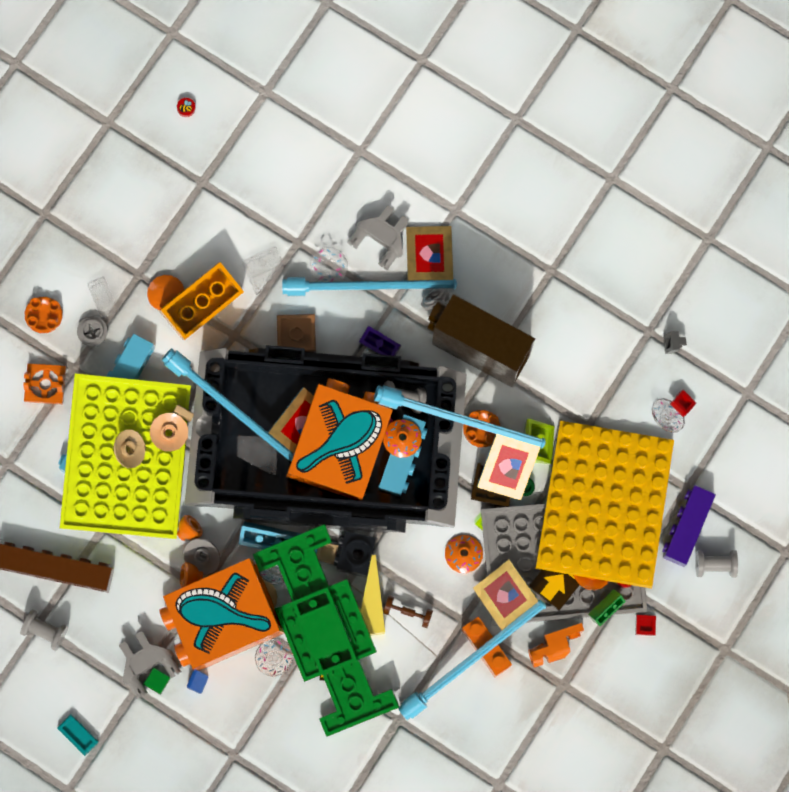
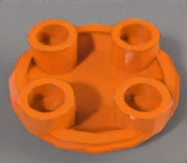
[147,275,185,310]
[25,297,63,333]
[463,410,501,448]

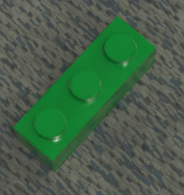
[588,589,626,627]

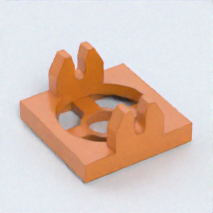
[23,363,66,405]

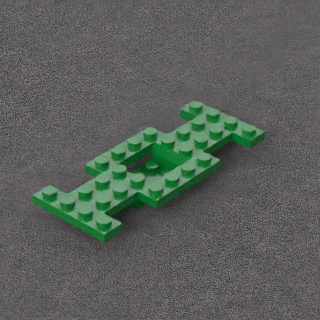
[253,524,400,737]

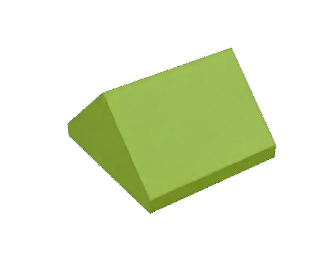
[524,419,555,464]

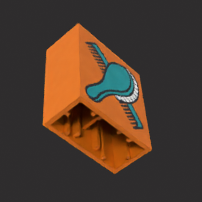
[286,379,393,501]
[159,558,284,671]

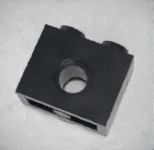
[334,531,376,578]

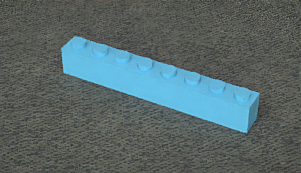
[58,334,155,473]

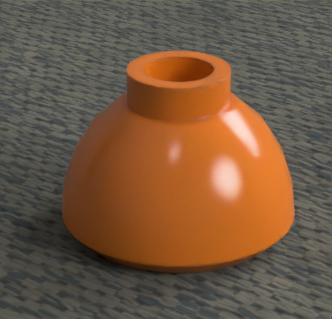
[177,515,203,541]
[180,562,203,588]

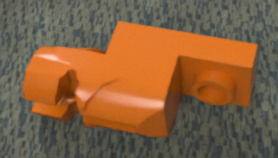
[528,623,584,668]

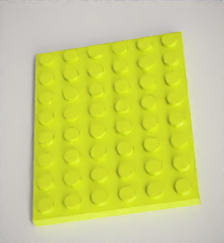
[59,373,191,539]

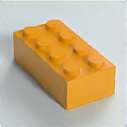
[159,262,244,340]

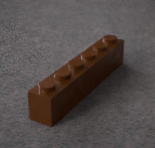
[0,542,114,593]

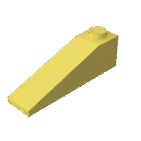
[361,555,385,636]

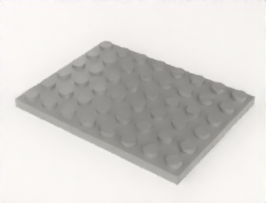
[481,504,647,626]

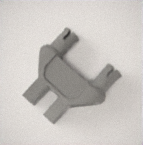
[347,205,409,270]
[119,631,182,699]

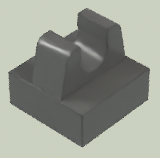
[663,331,687,354]

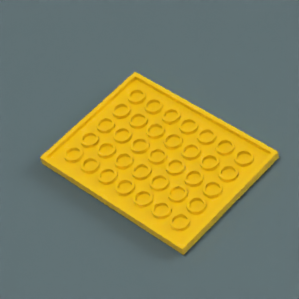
[536,421,674,589]

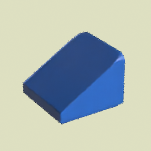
[187,670,208,694]

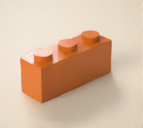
[461,616,512,678]

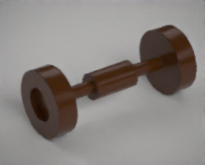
[383,595,433,628]

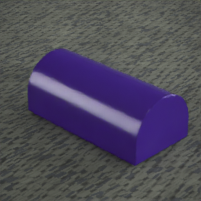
[359,325,401,356]

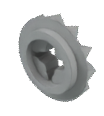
[421,288,450,311]
[77,316,108,347]

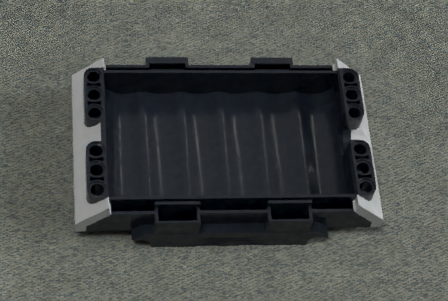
[185,345,467,533]

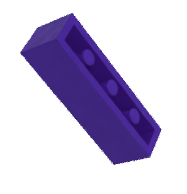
[662,485,716,567]

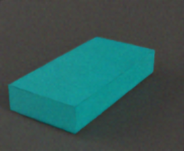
[57,714,99,756]

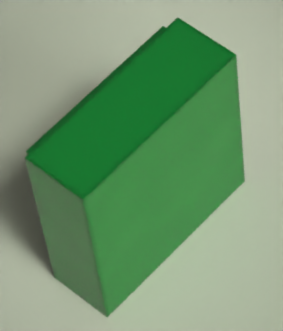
[144,668,171,695]

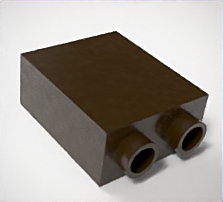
[427,294,536,387]

